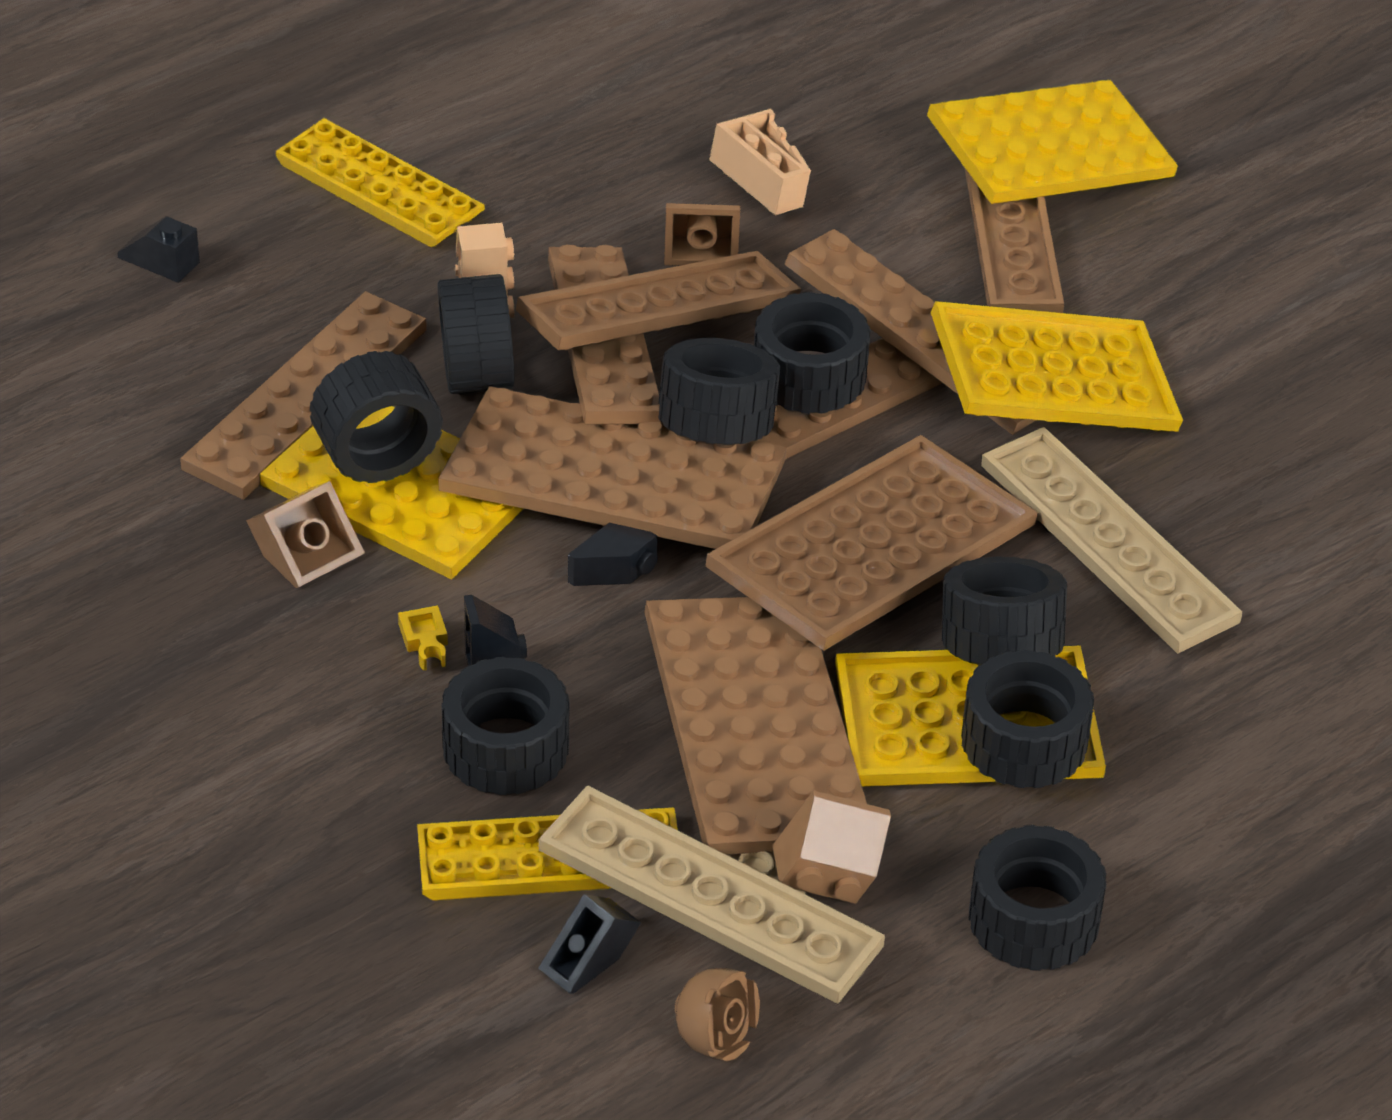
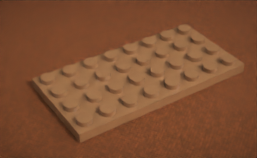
[439,386,787,549]
[705,435,1038,651]
[644,597,867,855]

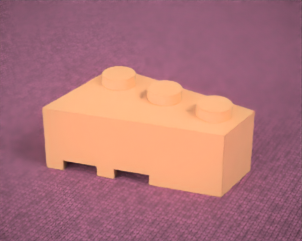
[709,109,811,215]
[455,223,514,318]

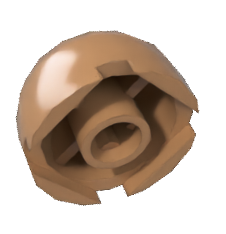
[675,968,760,1061]

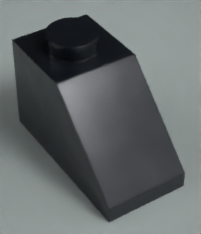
[117,216,200,283]
[568,522,658,586]
[464,595,527,666]
[539,894,641,994]

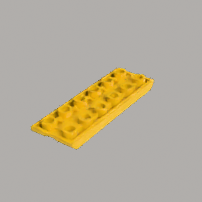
[276,118,485,247]
[417,807,678,900]

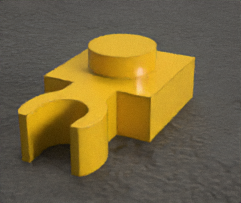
[398,605,448,671]

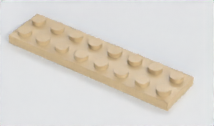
[981,427,1243,654]
[539,785,885,1004]

